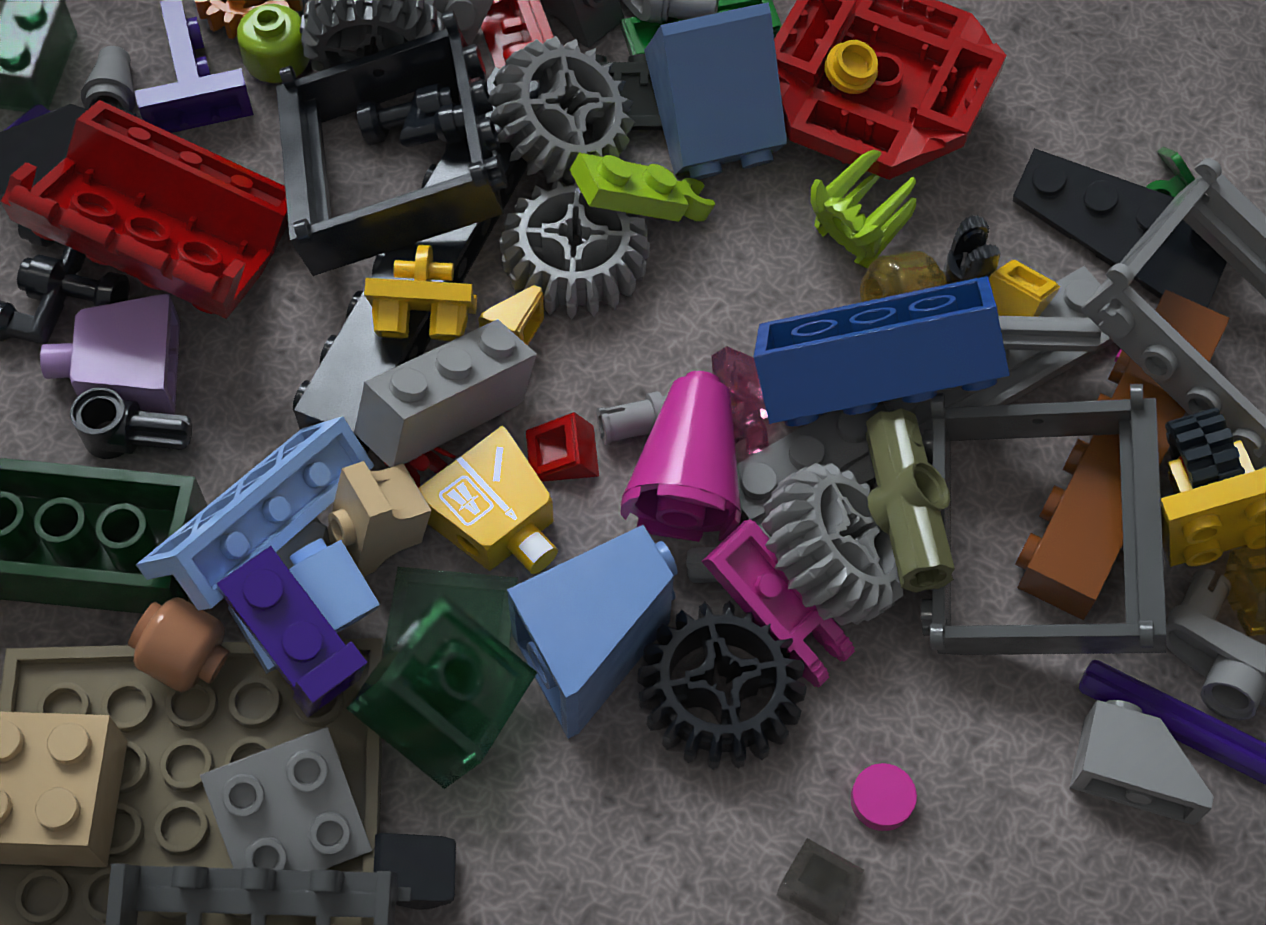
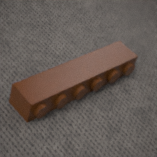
[1015,289,1230,620]

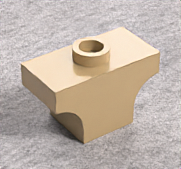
[328,461,431,577]

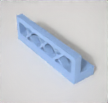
[136,416,374,611]

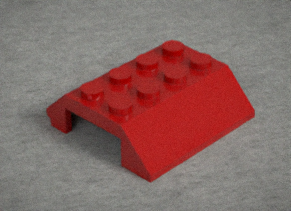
[0,100,288,319]

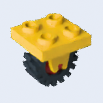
[1161,408,1266,567]

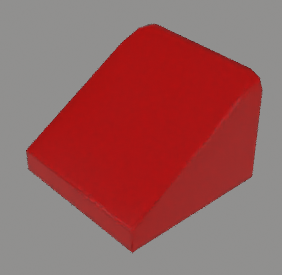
[526,412,599,482]

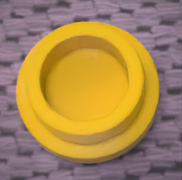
[824,40,878,94]

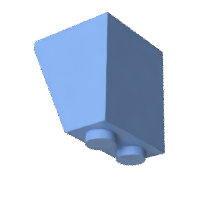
[644,2,787,180]
[507,525,678,739]

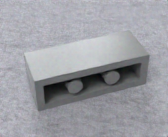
[354,319,537,467]

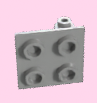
[200,727,372,871]

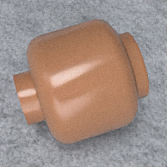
[128,597,230,693]

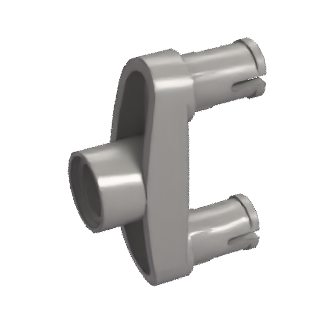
[1166,569,1266,721]

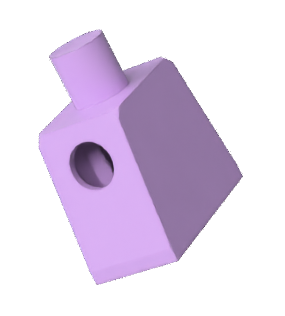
[40,294,180,414]

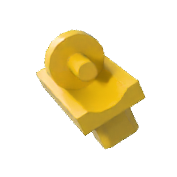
[364,245,477,341]

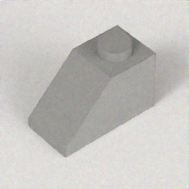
[1070,700,1214,825]

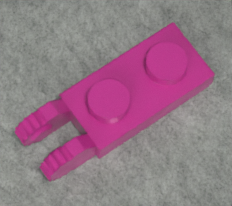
[701,519,855,688]

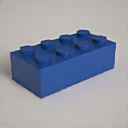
[754,276,1010,426]

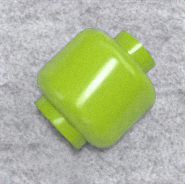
[237,4,310,83]

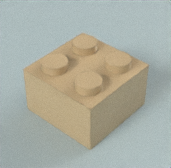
[0,712,128,868]

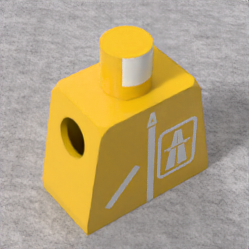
[418,425,558,574]

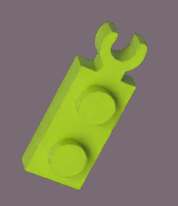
[569,152,716,222]

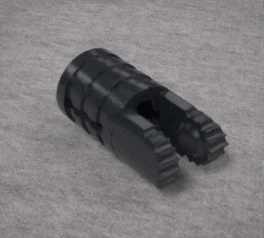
[939,215,1001,286]

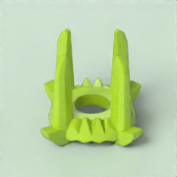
[810,150,916,269]

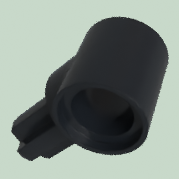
[70,387,192,459]

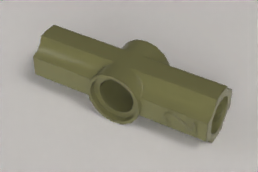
[865,408,955,593]

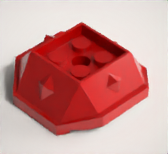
[774,0,1007,180]

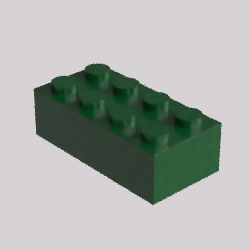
[0,458,208,614]

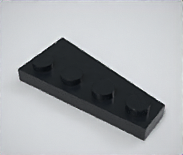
[1013,148,1227,308]

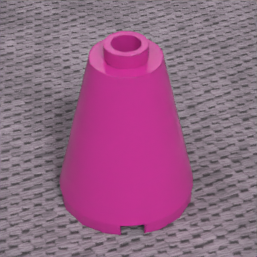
[621,371,742,542]

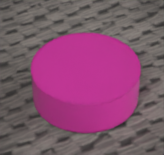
[850,763,917,831]

